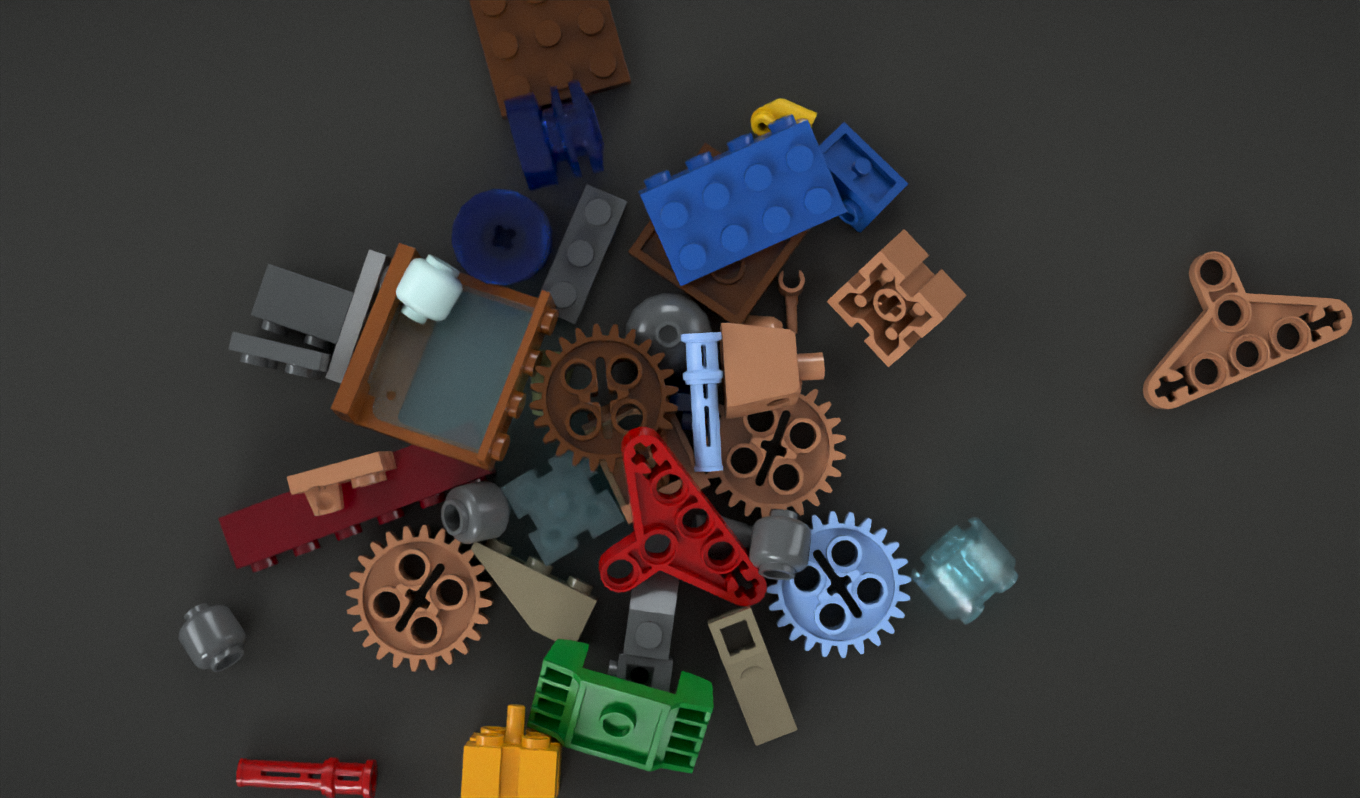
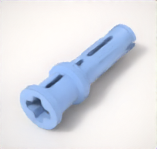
[680,332,724,472]

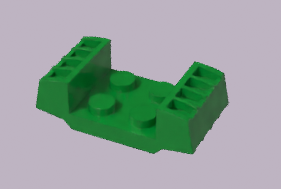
[527,639,714,774]

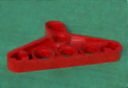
[599,427,767,607]

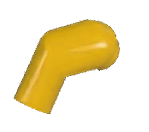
[750,98,817,136]

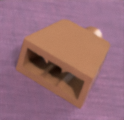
[719,323,825,419]

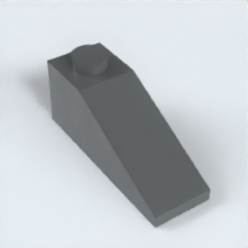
[623,522,687,660]

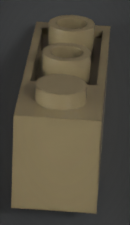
[471,538,599,641]
[707,605,798,746]

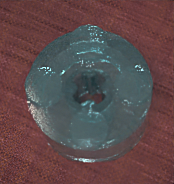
[910,517,1019,624]

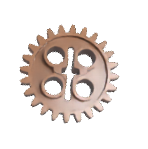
[705,381,846,518]
[346,524,494,672]

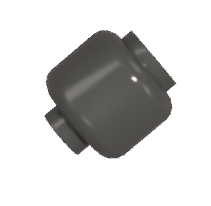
[441,480,511,544]
[749,509,812,580]
[178,603,247,672]

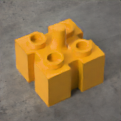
[461,704,562,798]

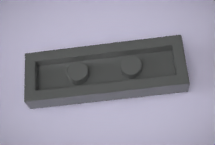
[538,184,628,325]

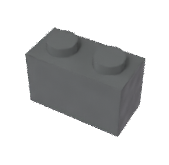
[251,264,354,351]

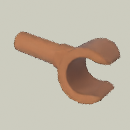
[777,270,805,334]

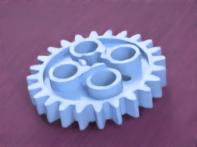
[766,511,911,658]

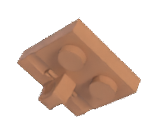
[287,451,397,516]

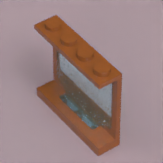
[331,243,559,472]

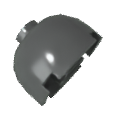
[625,292,713,381]

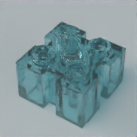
[500,451,626,566]

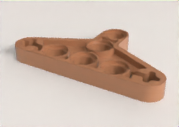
[1143,251,1353,409]

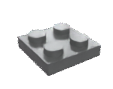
[228,332,333,380]

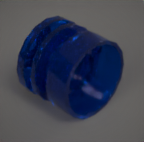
[504,79,604,192]
[452,189,553,285]

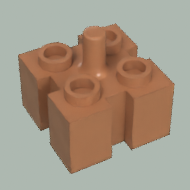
[827,229,967,367]

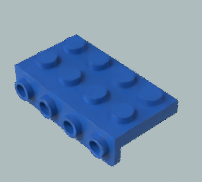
[638,114,847,286]

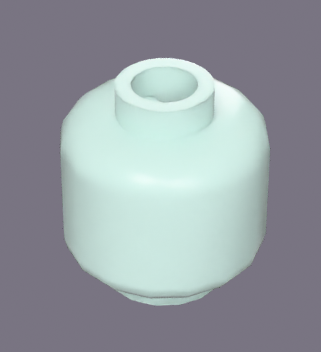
[396,254,463,325]

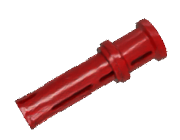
[236,757,378,798]

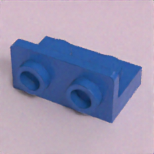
[819,122,908,233]

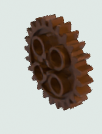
[529,323,678,473]

